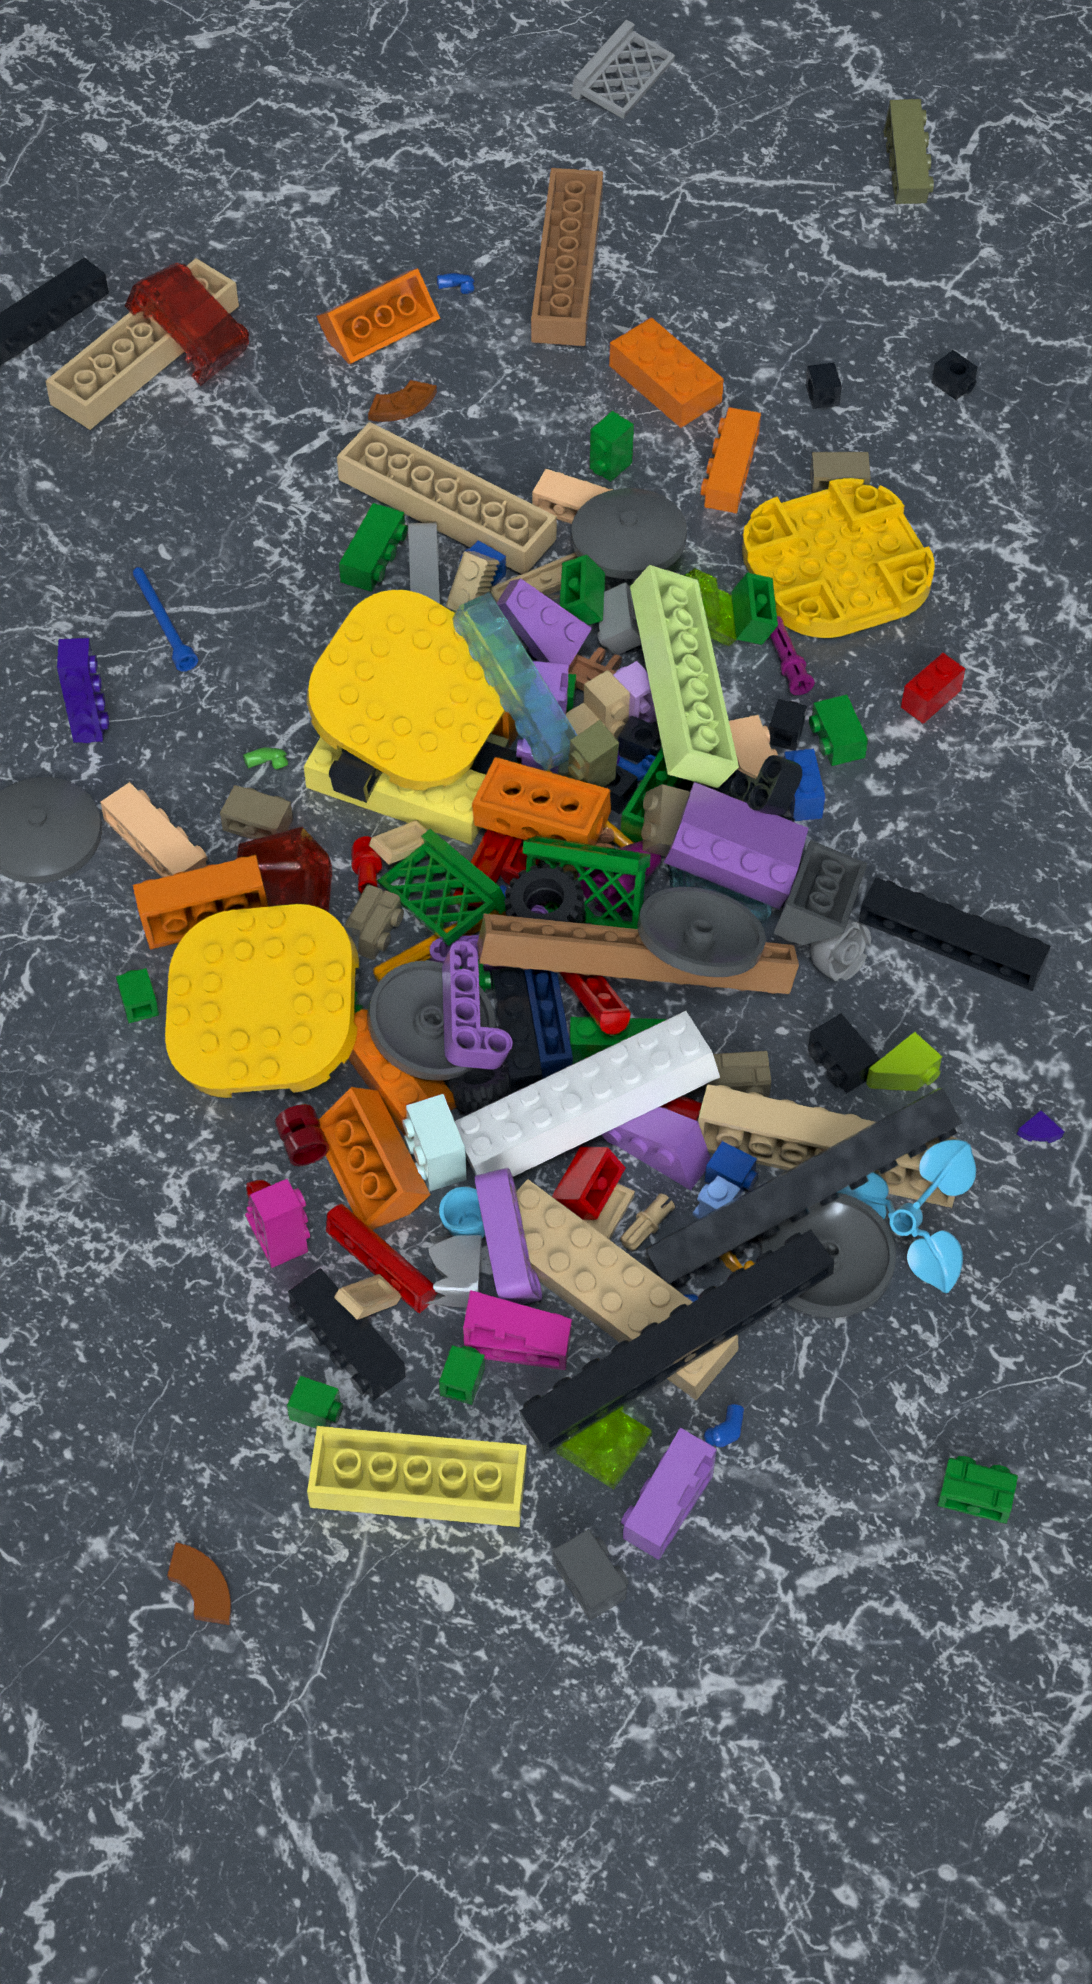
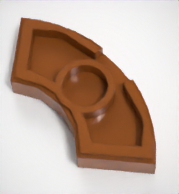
[368,380,437,422]
[167,1542,232,1625]

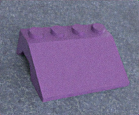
[664,782,809,909]

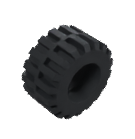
[504,864,586,924]

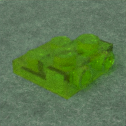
[684,568,736,646]
[556,1406,652,1489]

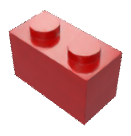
[901,653,966,724]
[552,1147,626,1220]

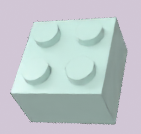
[402,1094,467,1192]

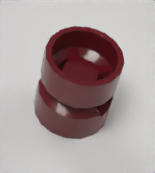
[275,1104,330,1166]

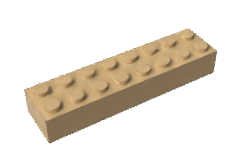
[46,258,239,430]
[337,422,557,574]
[698,1084,957,1208]
[516,1179,738,1400]

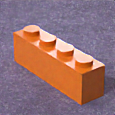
[701,407,761,513]

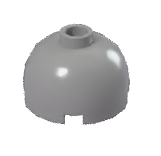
[810,919,871,981]

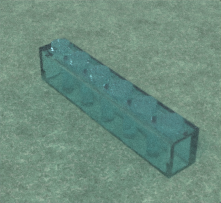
[452,592,577,771]

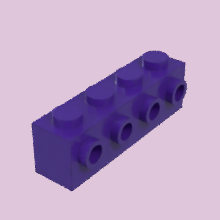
[57,638,109,743]

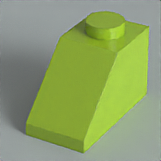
[866,1032,942,1091]

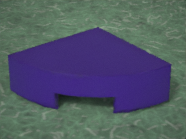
[1017,1110,1065,1143]

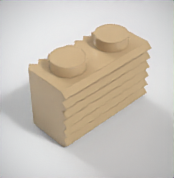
[446,551,499,616]

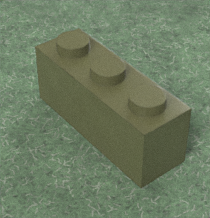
[568,720,619,787]

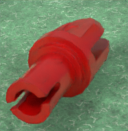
[351,836,382,893]

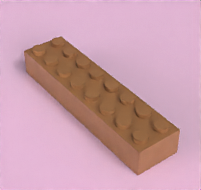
[531,168,603,346]

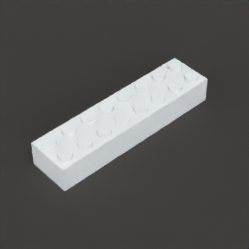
[455,1011,720,1177]

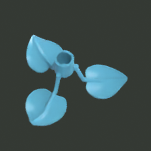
[837,1139,976,1293]

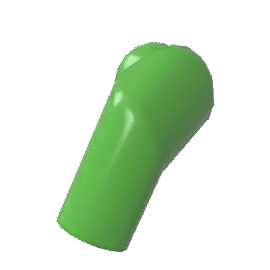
[243,747,288,770]

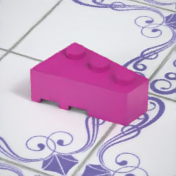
[245,1179,310,1268]
[463,1290,572,1370]

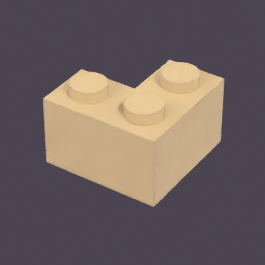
[563,670,630,743]

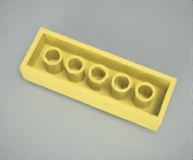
[304,737,486,845]
[307,1426,527,1527]

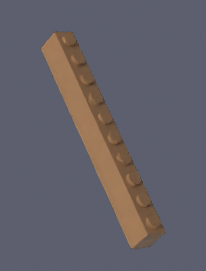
[477,914,799,994]

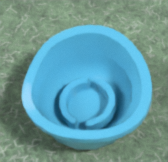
[439,1187,485,1239]

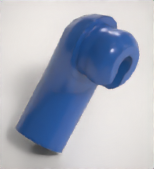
[436,273,475,294]
[618,755,656,781]
[704,1404,744,1448]

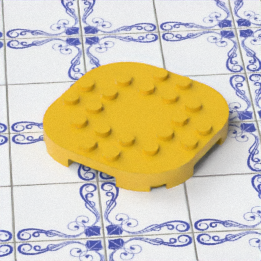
[742,478,935,638]
[306,590,514,790]
[165,904,359,1098]

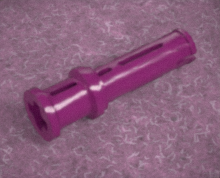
[770,616,815,695]

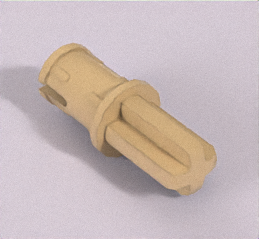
[620,1194,675,1251]

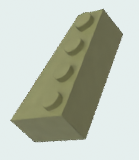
[883,99,934,204]

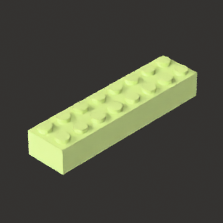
[630,565,739,788]

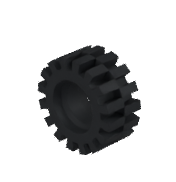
[450,1065,512,1113]

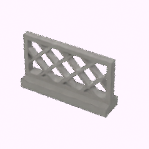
[571,20,675,119]

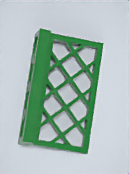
[377,829,506,946]
[523,836,651,929]

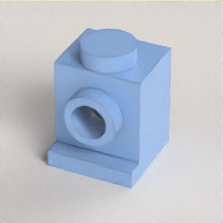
[693,1176,740,1219]

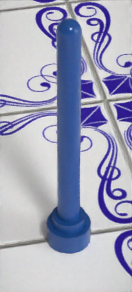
[133,567,198,672]

